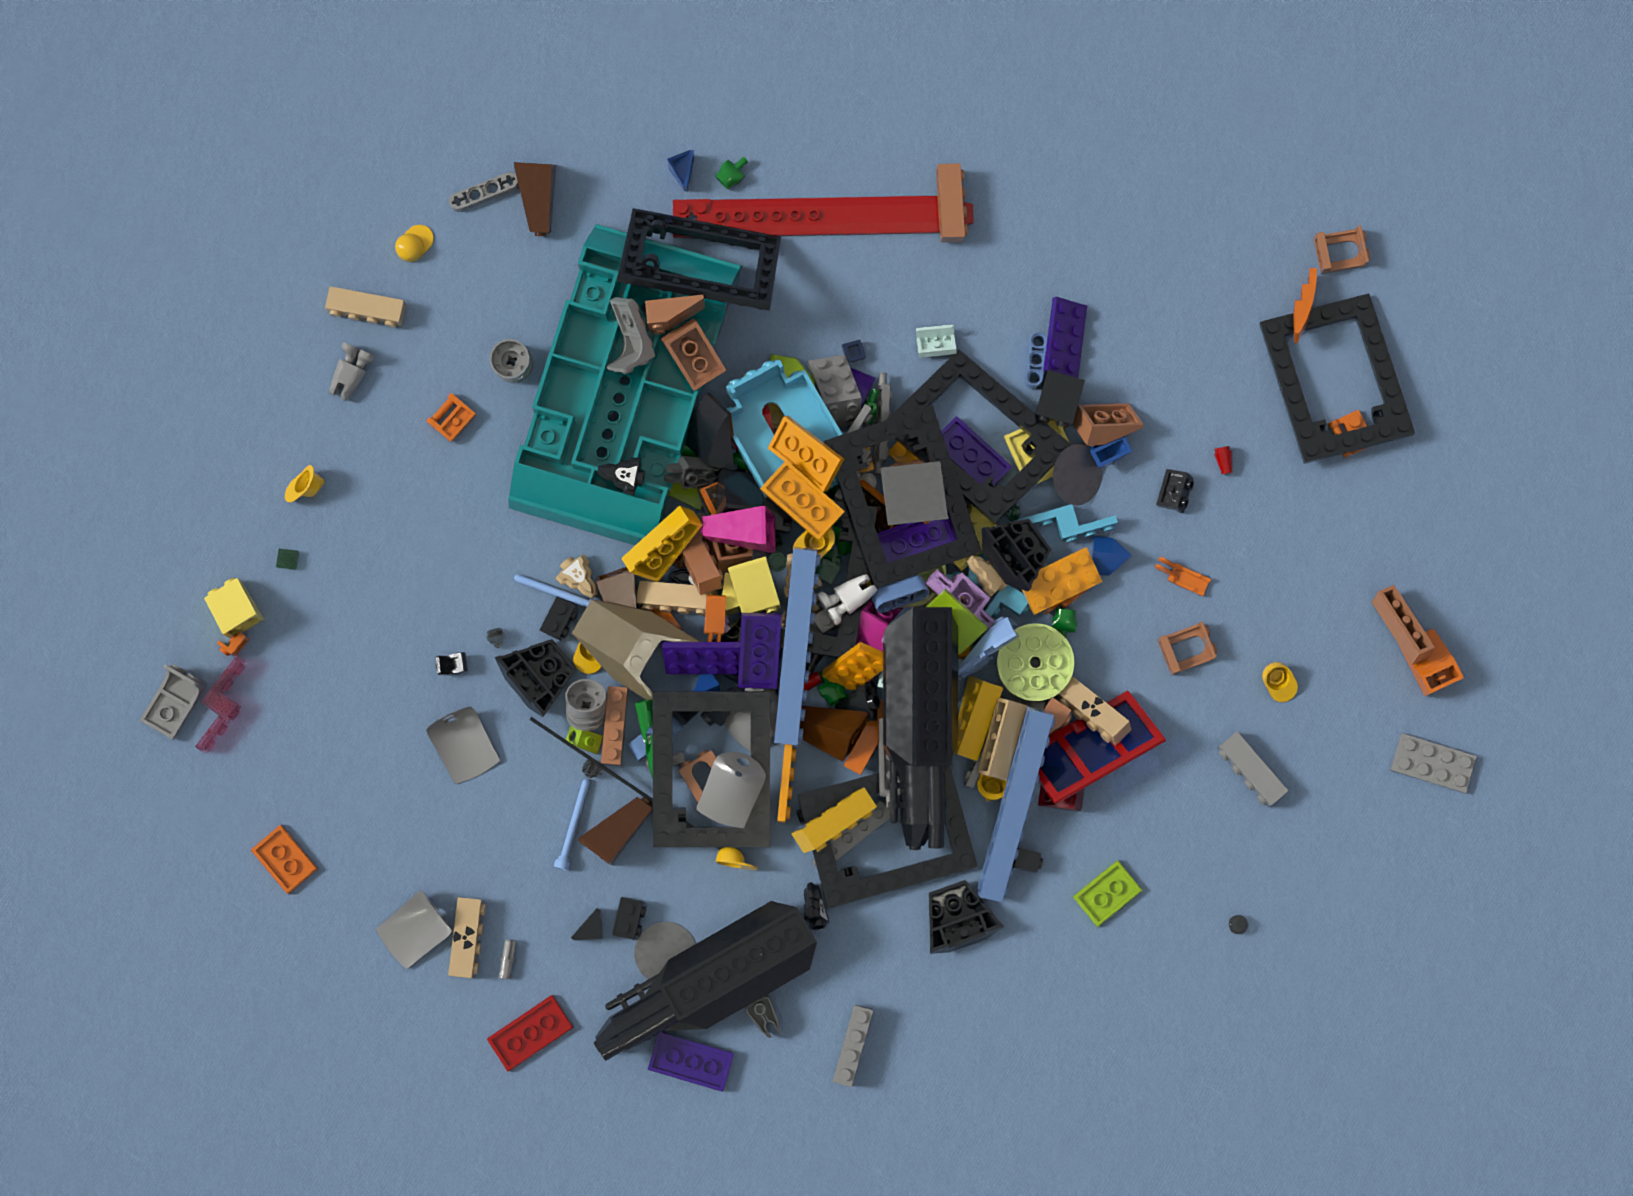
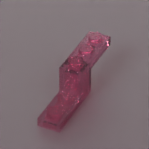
[195,656,247,753]

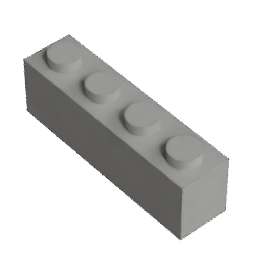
[1217,732,1288,807]
[833,1005,873,1087]

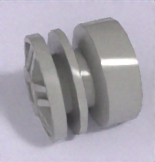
[490,339,533,383]
[565,679,606,731]

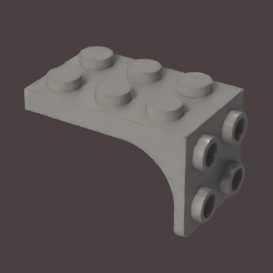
[606,297,655,374]
[808,355,862,427]
[139,664,206,740]

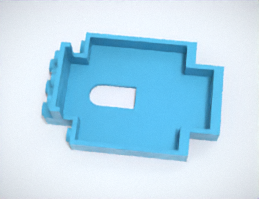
[726,359,843,498]

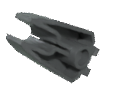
[664,456,719,489]
[746,996,780,1038]

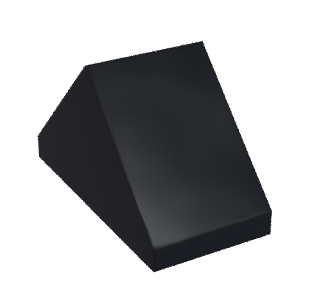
[571,908,603,941]

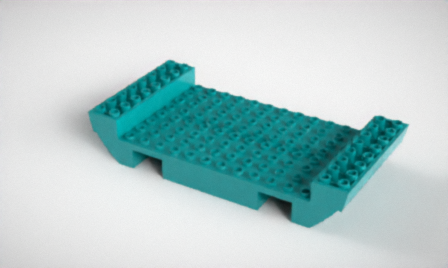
[508,224,743,545]

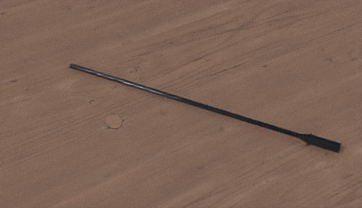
[530,717,724,850]

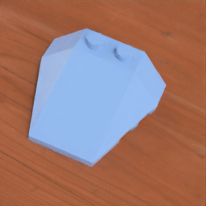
[958,617,1019,681]

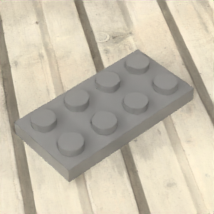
[1390,733,1476,794]

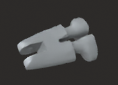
[329,342,375,401]

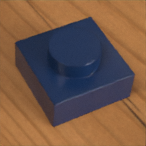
[842,339,866,363]

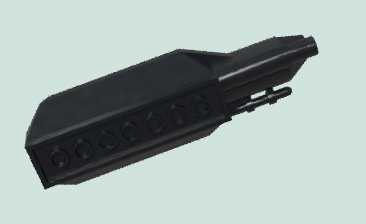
[883,607,958,850]
[594,901,817,1061]

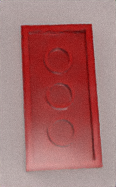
[487,995,574,1072]

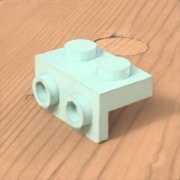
[916,325,956,358]

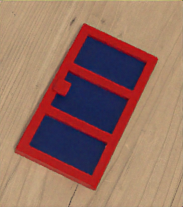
[1038,691,1166,805]

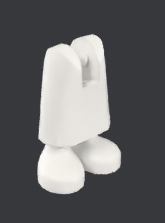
[817,574,877,625]

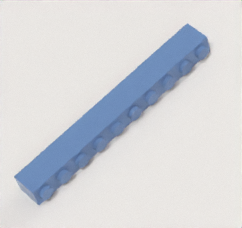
[774,547,821,745]
[976,707,1055,902]

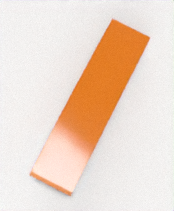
[1293,268,1317,343]
[843,700,883,775]

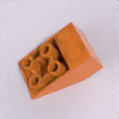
[1399,628,1464,697]

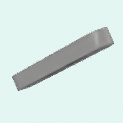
[449,172,519,212]

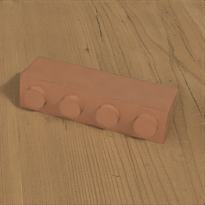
[936,163,968,242]
[680,529,723,596]
[1372,585,1435,665]
[601,686,629,766]

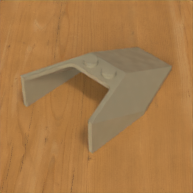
[572,599,702,703]

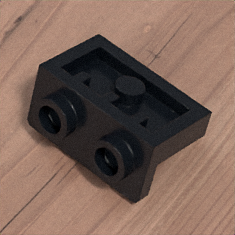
[1156,469,1194,514]
[539,597,579,641]
[612,897,647,940]

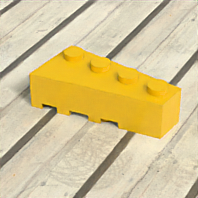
[621,506,703,582]
[954,676,1003,761]
[791,787,877,853]

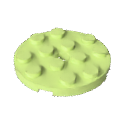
[996,623,1074,701]

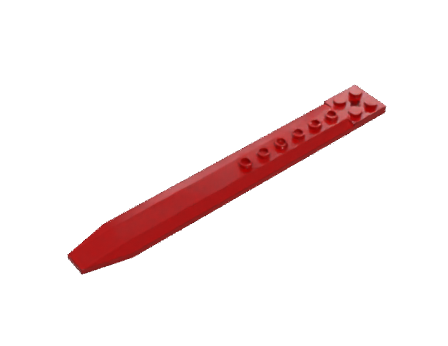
[673,196,974,238]

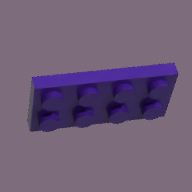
[1043,297,1087,378]
[941,416,1012,486]
[877,518,956,564]
[738,613,781,689]
[662,642,740,674]
[647,1032,734,1092]

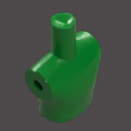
[715,157,748,190]
[862,389,880,425]
[1052,608,1077,638]
[817,670,847,707]

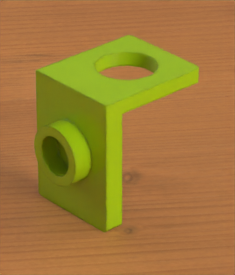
[566,726,603,754]

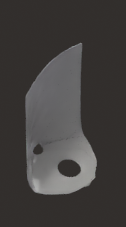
[724,681,780,752]
[426,707,500,784]
[696,752,766,828]
[376,890,452,970]

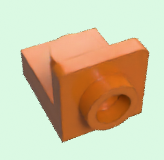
[217,632,250,657]

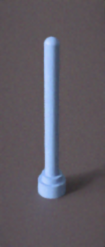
[514,574,602,607]
[553,779,590,871]

